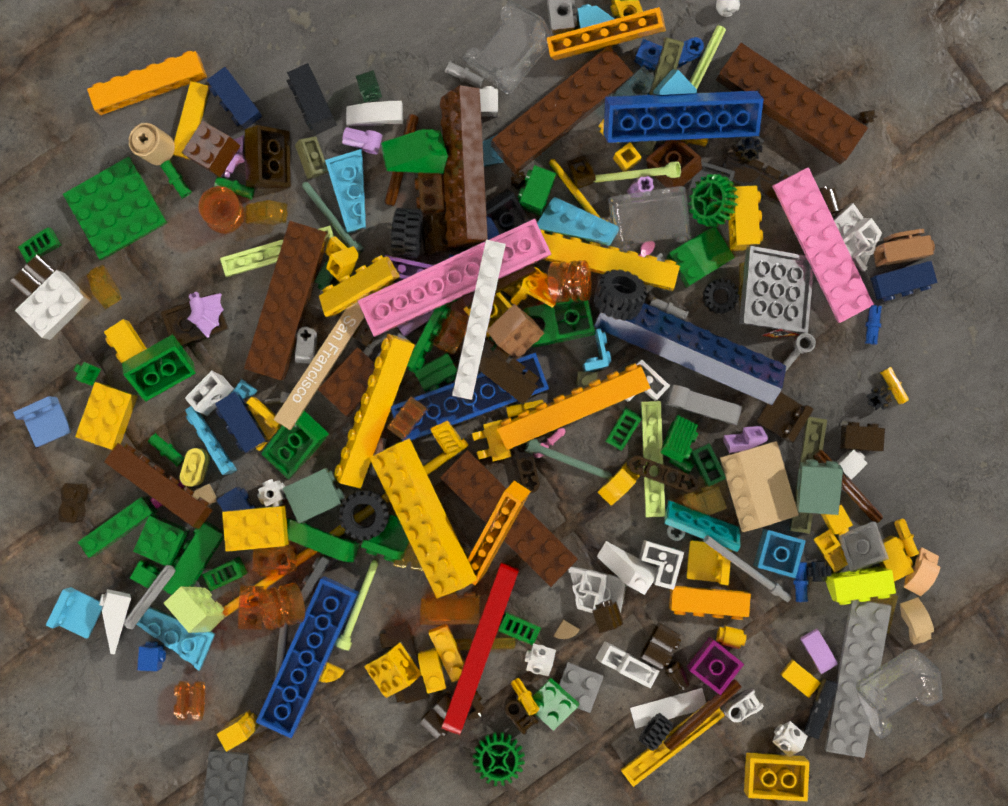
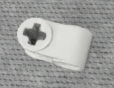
[724,689,764,722]

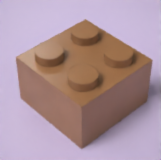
[487,304,544,360]

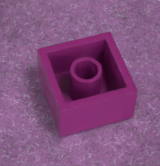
[686,637,744,695]

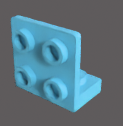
[582,328,611,372]
[46,587,102,638]

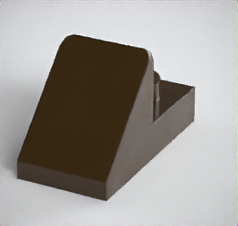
[567,155,596,189]

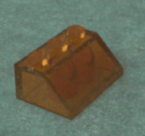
[420,592,480,625]

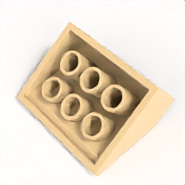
[720,441,799,532]

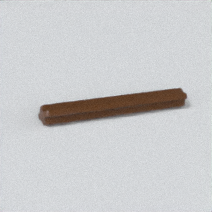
[384,114,419,206]
[813,450,883,523]
[664,679,742,750]

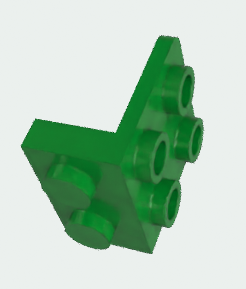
[361,514,409,562]

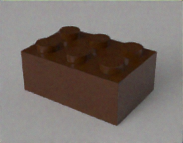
[318,347,375,417]

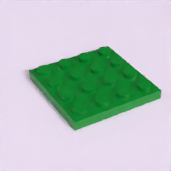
[63,157,168,260]

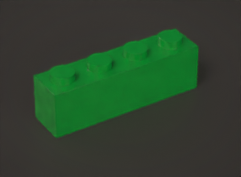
[78,496,159,558]
[162,521,224,595]

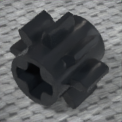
[738,136,762,162]
[867,386,893,411]
[807,561,832,582]

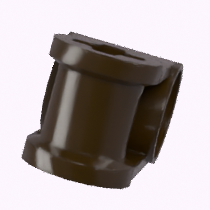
[505,697,539,735]

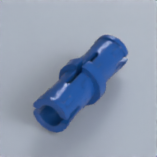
[865,305,882,345]
[793,562,809,602]

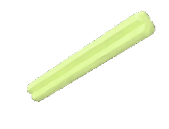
[689,25,726,89]

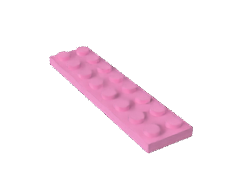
[772,167,874,323]

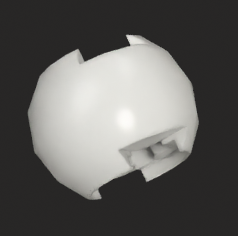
[716,0,740,17]

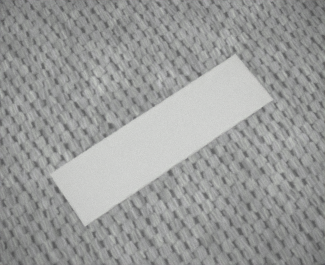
[630,688,706,728]

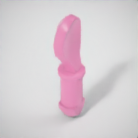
[638,240,655,257]
[533,428,565,458]

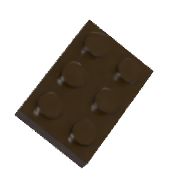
[161,293,229,346]

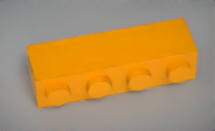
[669,586,751,620]

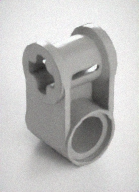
[295,327,317,364]

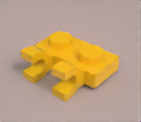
[472,420,512,461]

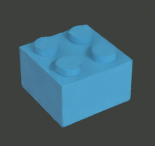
[753,529,806,578]

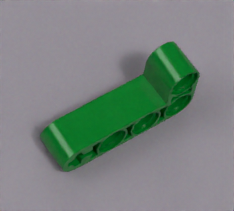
[287,518,360,562]

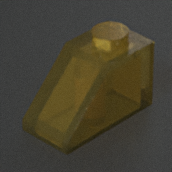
[245,200,288,225]

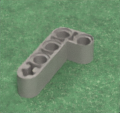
[665,385,742,425]

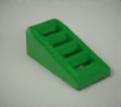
[18,227,62,263]
[605,407,642,451]
[202,557,247,592]
[498,612,541,645]

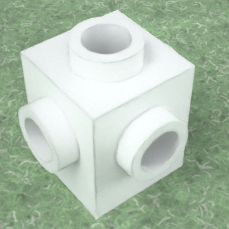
[258,479,287,507]
[524,644,556,676]
[772,721,808,757]

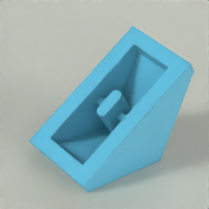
[653,70,697,95]

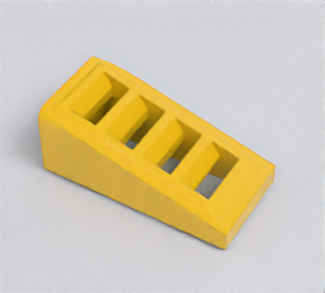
[430,421,463,455]

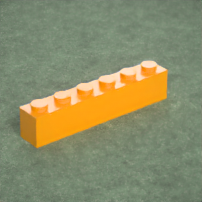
[547,7,666,61]
[87,51,207,115]
[468,481,531,585]

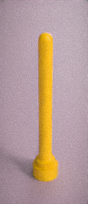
[549,159,608,221]

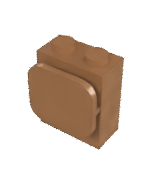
[873,229,935,268]

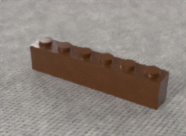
[104,443,213,529]

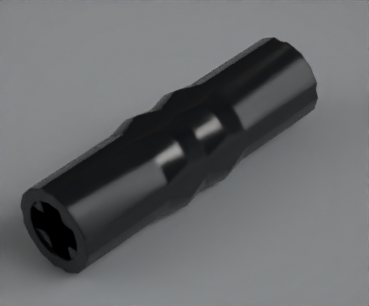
[803,678,838,739]

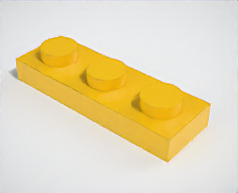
[429,623,465,682]

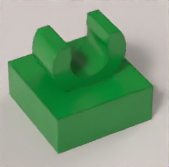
[73,362,101,386]

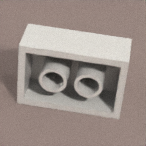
[15,270,91,340]

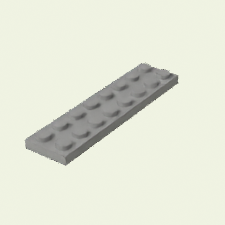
[824,599,891,758]

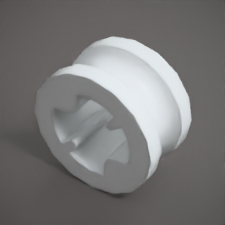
[667,526,685,541]

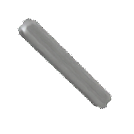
[124,565,175,629]

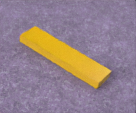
[173,81,210,160]

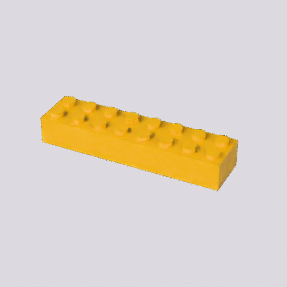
[370,438,477,598]

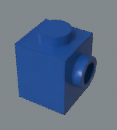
[634,39,662,71]
[138,641,166,671]

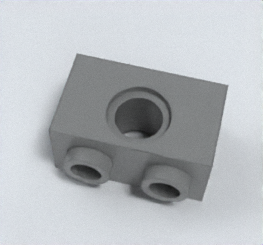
[547,0,577,36]

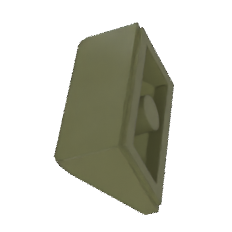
[295,136,329,179]

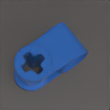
[677,37,704,68]

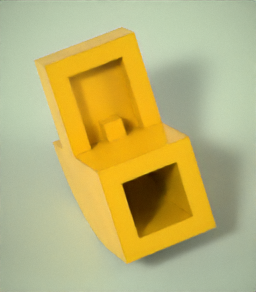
[325,236,358,281]
[598,462,640,505]
[418,648,447,694]

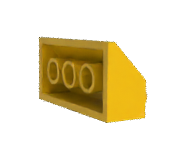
[319,255,400,317]

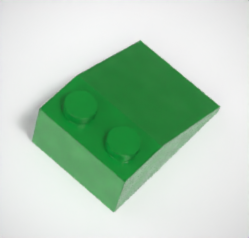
[380,129,448,174]
[666,227,735,288]
[261,411,329,480]

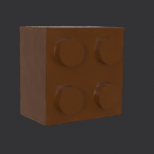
[182,121,241,178]
[646,140,702,193]

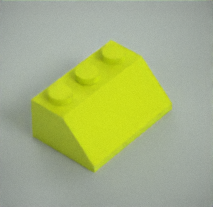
[825,566,896,605]

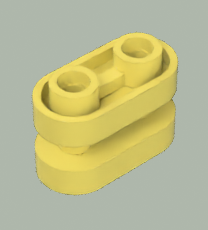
[180,448,210,486]

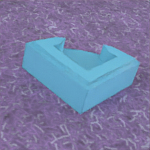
[232,379,258,399]

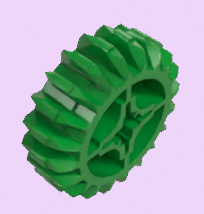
[688,174,739,227]
[473,732,525,786]

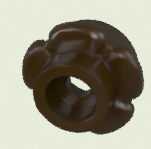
[858,110,878,124]
[510,171,526,189]

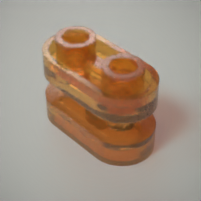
[173,681,205,721]

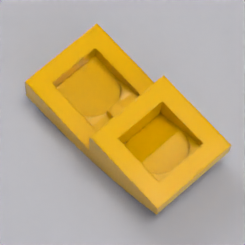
[813,529,848,573]
[780,660,821,698]

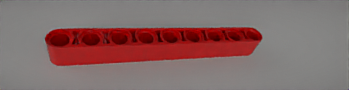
[441,563,519,735]

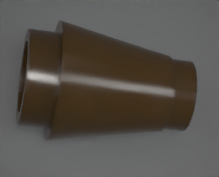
[664,660,690,690]

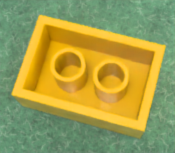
[728,186,763,251]
[75,382,138,450]
[222,506,289,552]
[744,753,809,801]

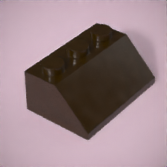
[245,125,291,189]

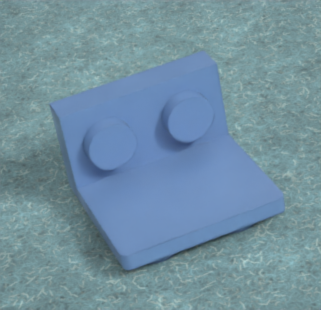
[13,396,72,447]

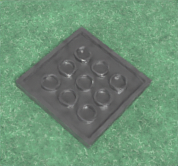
[739,246,813,333]

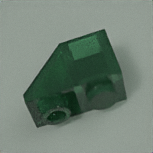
[356,70,382,103]

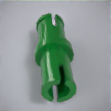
[160,160,192,199]
[214,176,255,200]
[148,433,185,467]

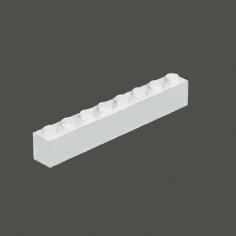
[452,240,506,400]

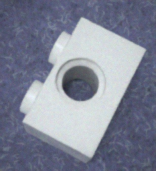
[185,370,234,416]

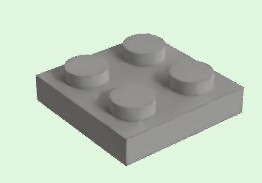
[838,522,889,572]
[559,662,604,713]

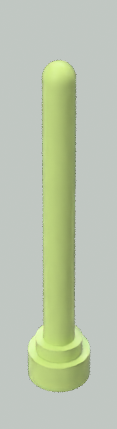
[594,162,681,183]
[335,560,378,650]

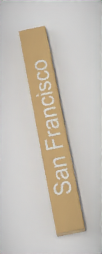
[274,302,365,431]

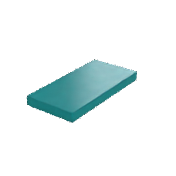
[664,500,740,552]

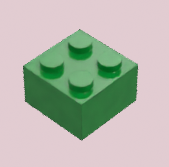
[518,165,556,217]
[133,515,190,566]

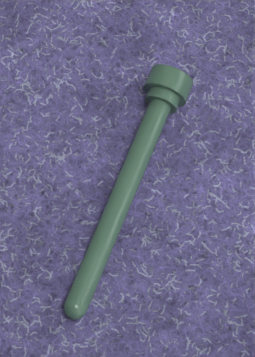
[302,182,365,255]
[525,439,612,480]

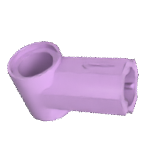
[342,127,383,154]
[627,176,654,201]

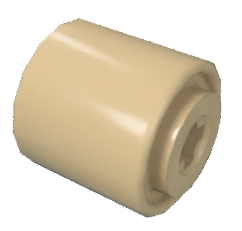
[129,123,175,165]

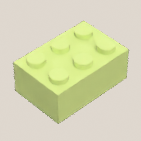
[164,586,227,633]

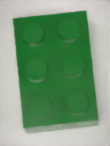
[122,334,196,402]

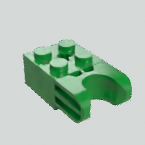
[523,294,595,348]

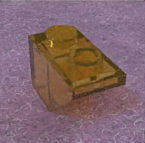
[87,264,122,309]
[680,486,727,515]

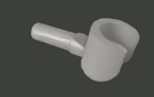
[265,392,290,404]

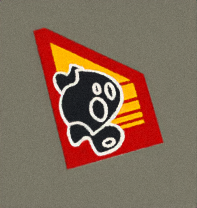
[762,329,800,338]

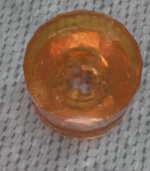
[198,186,245,234]
[548,260,591,303]
[258,582,305,630]

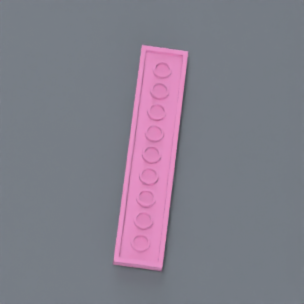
[358,219,551,337]

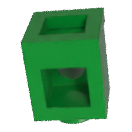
[130,560,160,588]

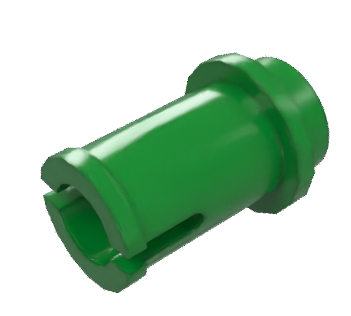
[668,458,694,474]

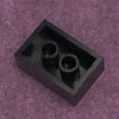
[286,63,337,135]

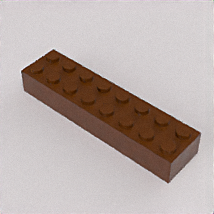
[716,43,868,165]
[491,45,634,175]
[440,85,488,248]
[244,220,330,380]
[440,450,578,587]

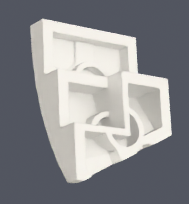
[833,203,882,271]
[568,567,627,613]

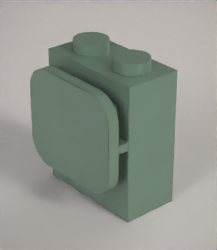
[796,460,843,515]
[283,468,344,523]

